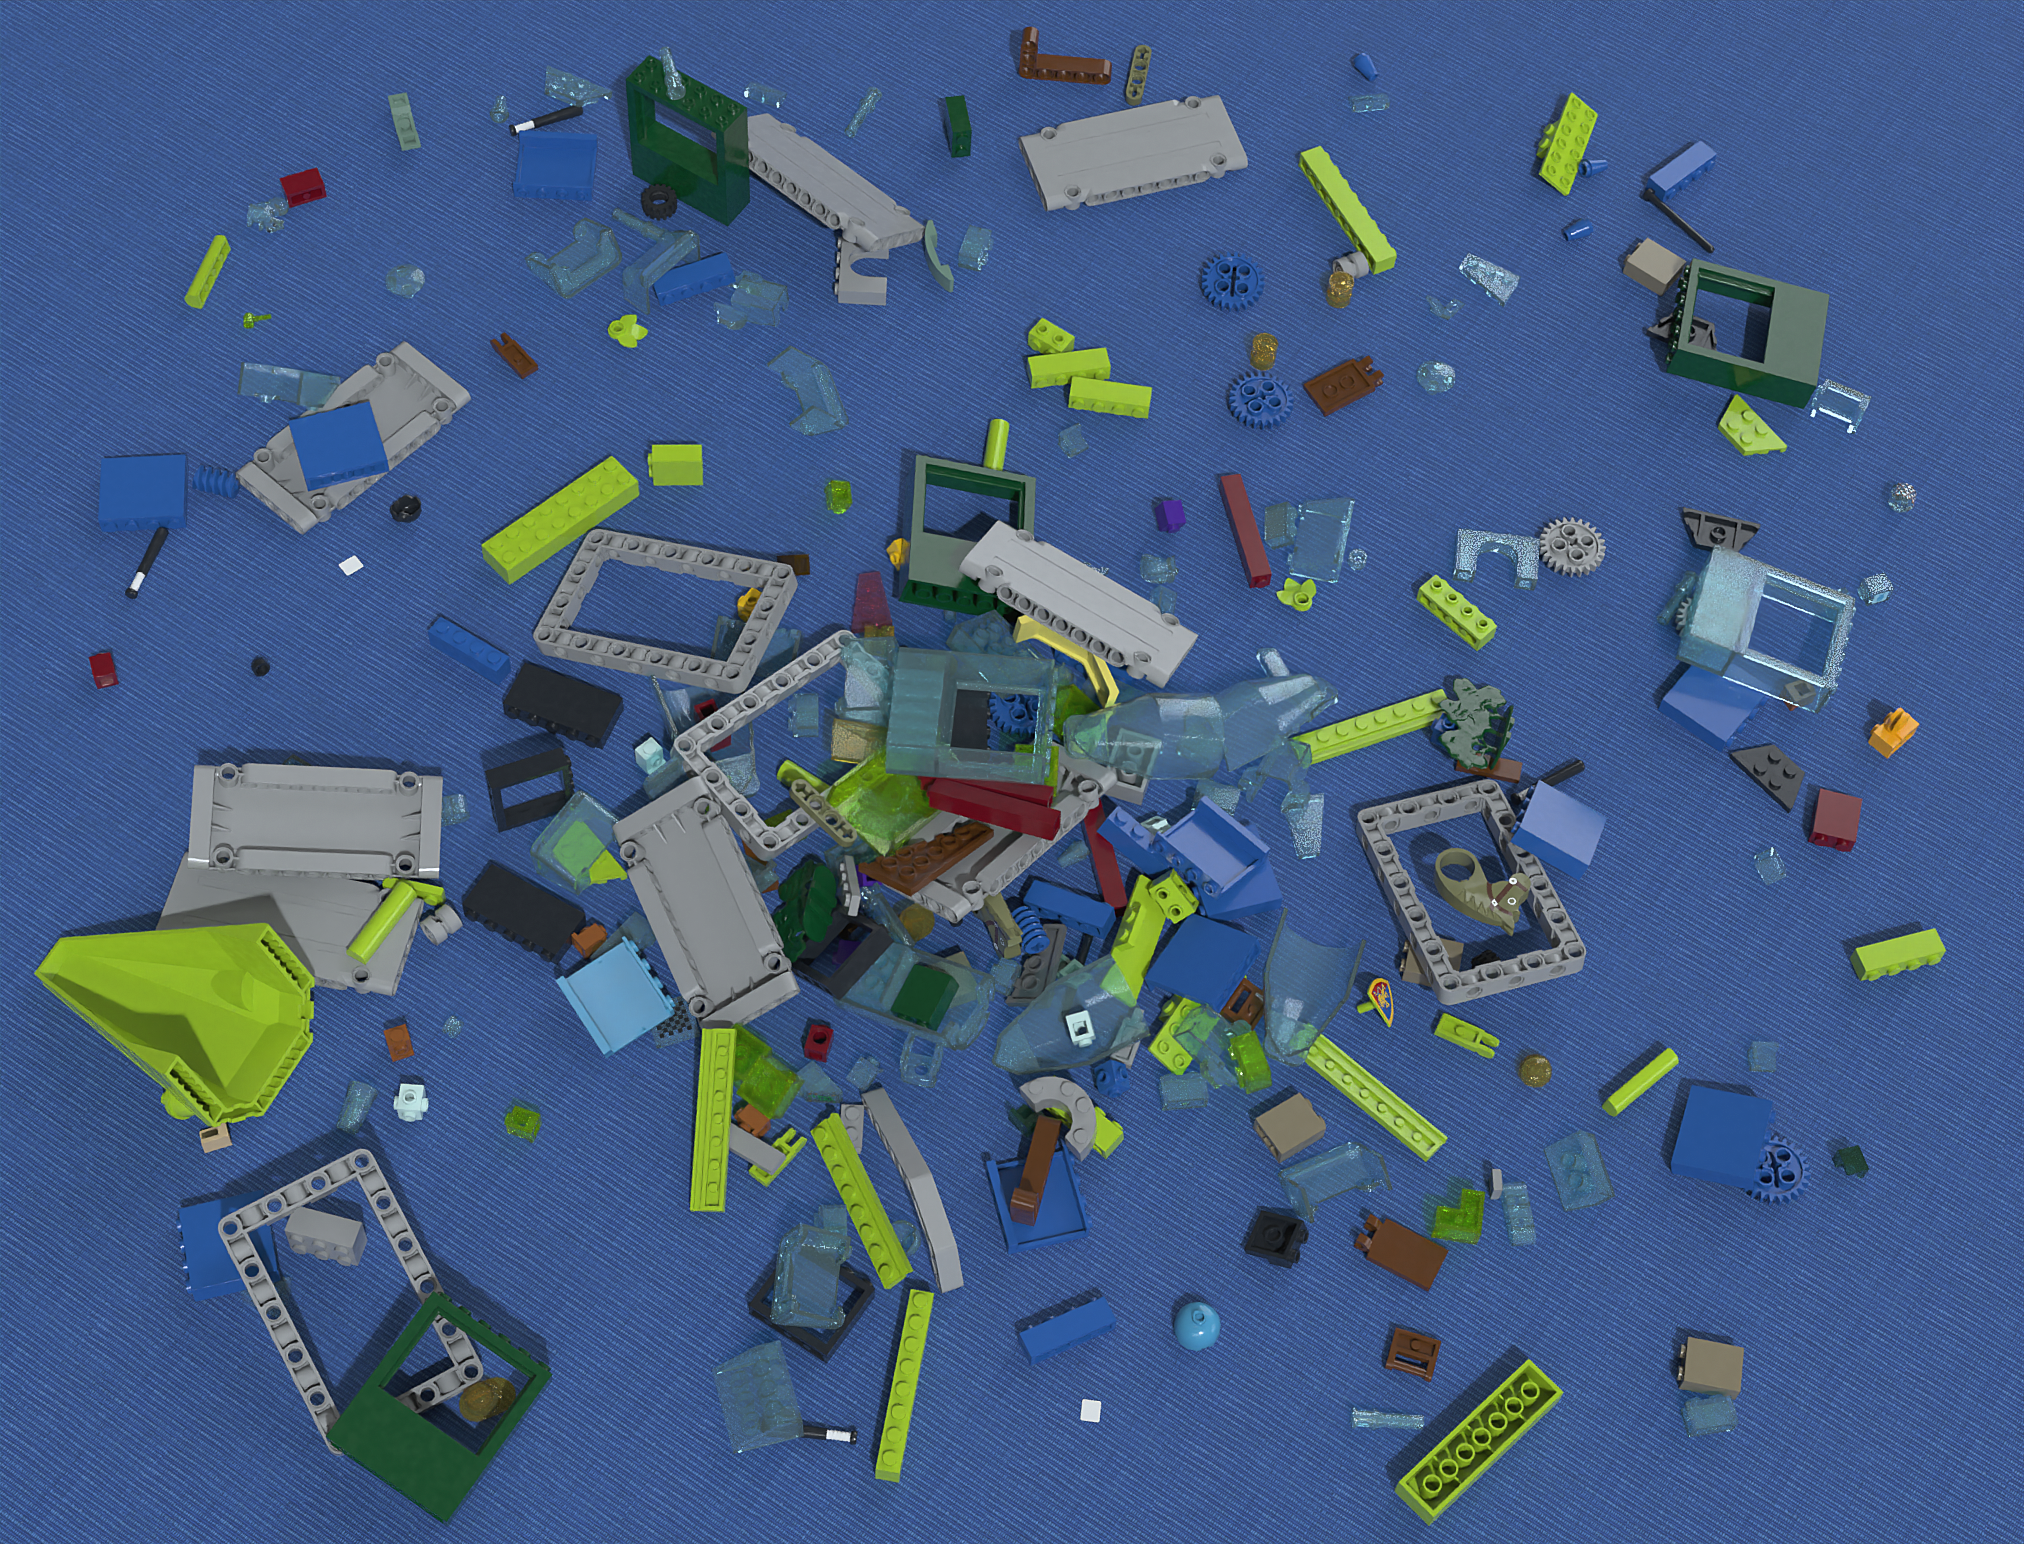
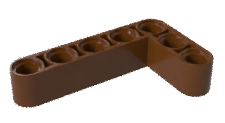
[1019,27,1112,85]
[1010,1115,1062,1227]

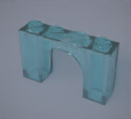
[1452,528,1540,591]

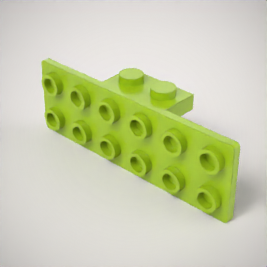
[1536,92,1598,196]
[1099,874,1166,1007]
[1148,975,1247,1078]

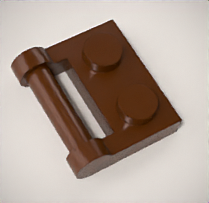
[1219,978,1273,1035]
[1385,1327,1441,1382]

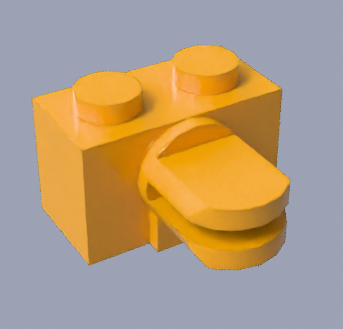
[1868,707,1919,759]

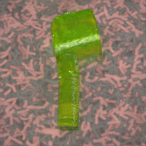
[243,313,271,329]

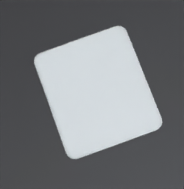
[339,556,363,575]
[1080,1399,1101,1422]

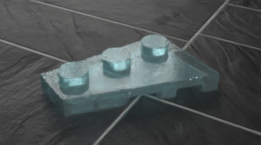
[1459,252,1521,307]
[1282,793,1324,860]

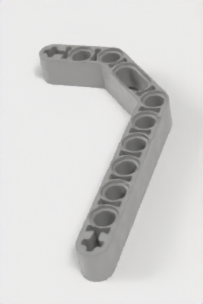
[861,1087,964,1294]

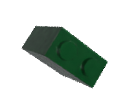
[944,95,972,158]
[890,964,960,1033]

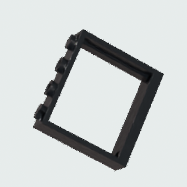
[485,747,576,833]
[791,904,894,1001]
[749,1239,875,1364]

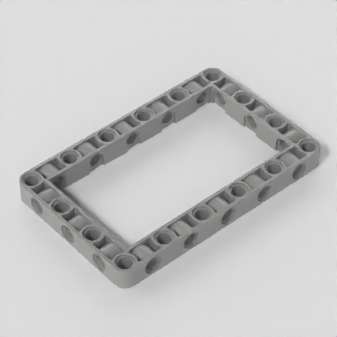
[533,529,798,694]
[670,630,933,861]
[1356,779,1586,1005]
[218,1149,483,1456]

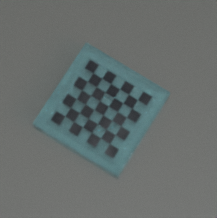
[651,996,700,1049]

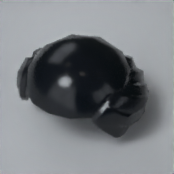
[389,495,422,523]

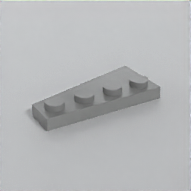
[836,855,861,916]

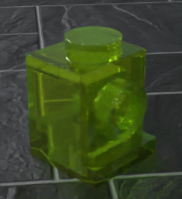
[824,480,852,514]
[504,1105,542,1143]

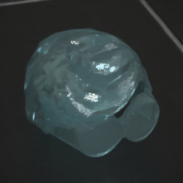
[1140,554,1179,584]

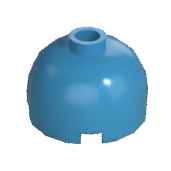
[1173,1302,1221,1351]

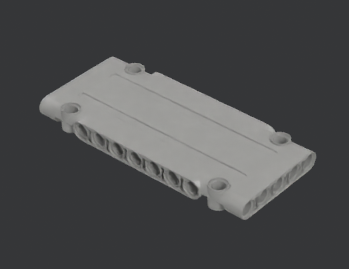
[1019,95,1248,212]
[711,113,926,253]
[236,341,471,535]
[959,520,1199,689]
[883,736,1117,923]
[188,763,443,880]
[612,776,801,1030]
[155,852,424,996]

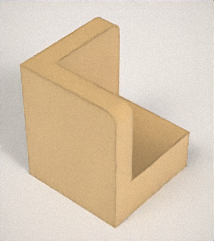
[199,1123,232,1153]

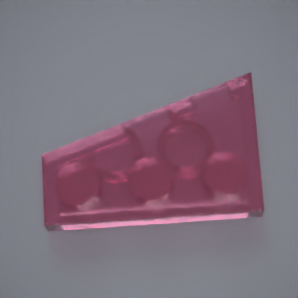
[851,571,892,634]

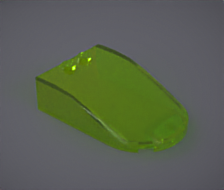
[826,733,962,857]

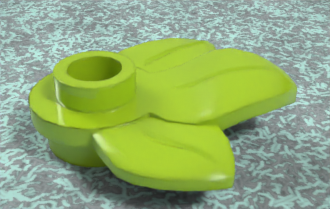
[608,315,648,348]
[1276,578,1316,611]

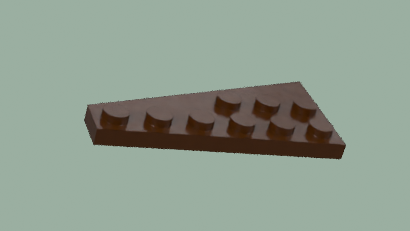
[858,822,994,897]

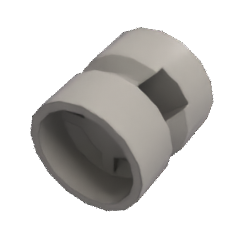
[1332,251,1369,284]
[420,904,463,946]

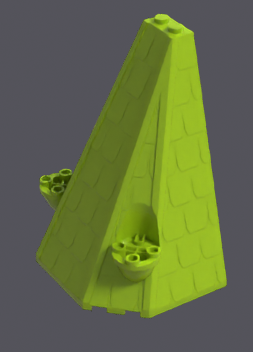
[34,923,315,1127]

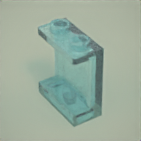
[1810,379,1872,435]

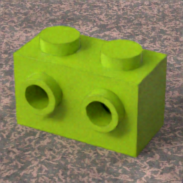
[1028,318,1075,355]
[1149,868,1199,924]

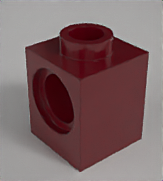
[89,652,119,689]
[804,1024,834,1063]

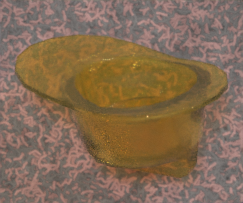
[890,903,935,944]
[459,1377,516,1422]

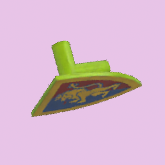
[1357,978,1394,1027]

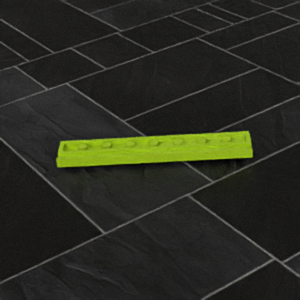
[1289,689,1448,768]
[1287,1024,1448,1162]
[690,1028,737,1212]
[810,1113,913,1289]

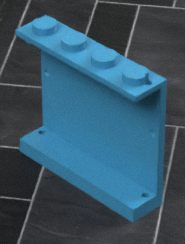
[555,936,676,1059]

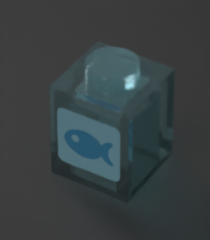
[1858,573,1894,606]

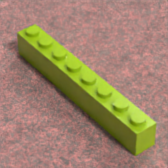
[1298,146,1397,275]
[875,1289,934,1483]

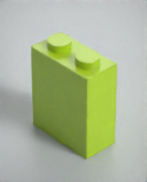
[648,445,703,486]

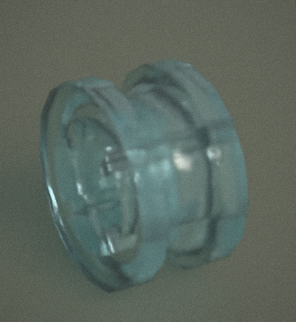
[1348,549,1367,570]
[442,1015,464,1039]

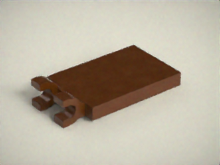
[1303,355,1384,417]
[1354,1214,1449,1292]

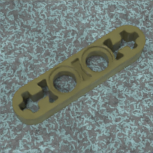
[1125,45,1152,106]
[789,779,857,847]

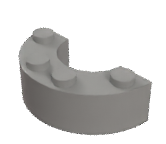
[1020,1077,1097,1162]

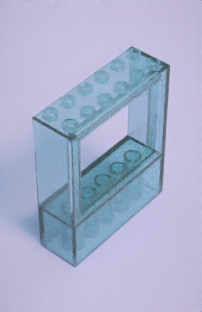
[1675,544,1857,714]
[886,647,1058,785]

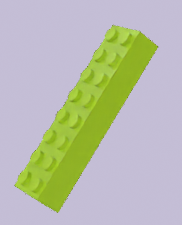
[481,456,639,585]
[1394,1359,1564,1526]

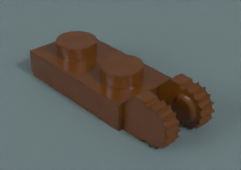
[490,332,538,379]

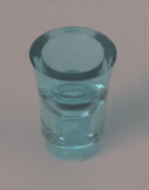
[336,1081,379,1134]

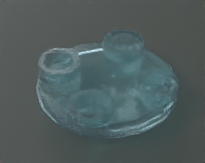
[385,264,425,299]
[1416,360,1456,395]

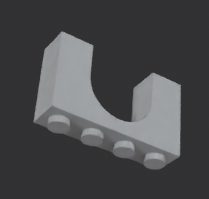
[835,230,889,305]

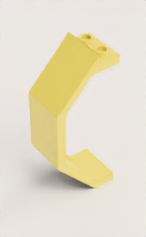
[1013,615,1119,761]

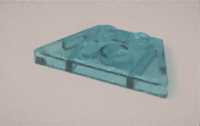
[544,66,613,107]

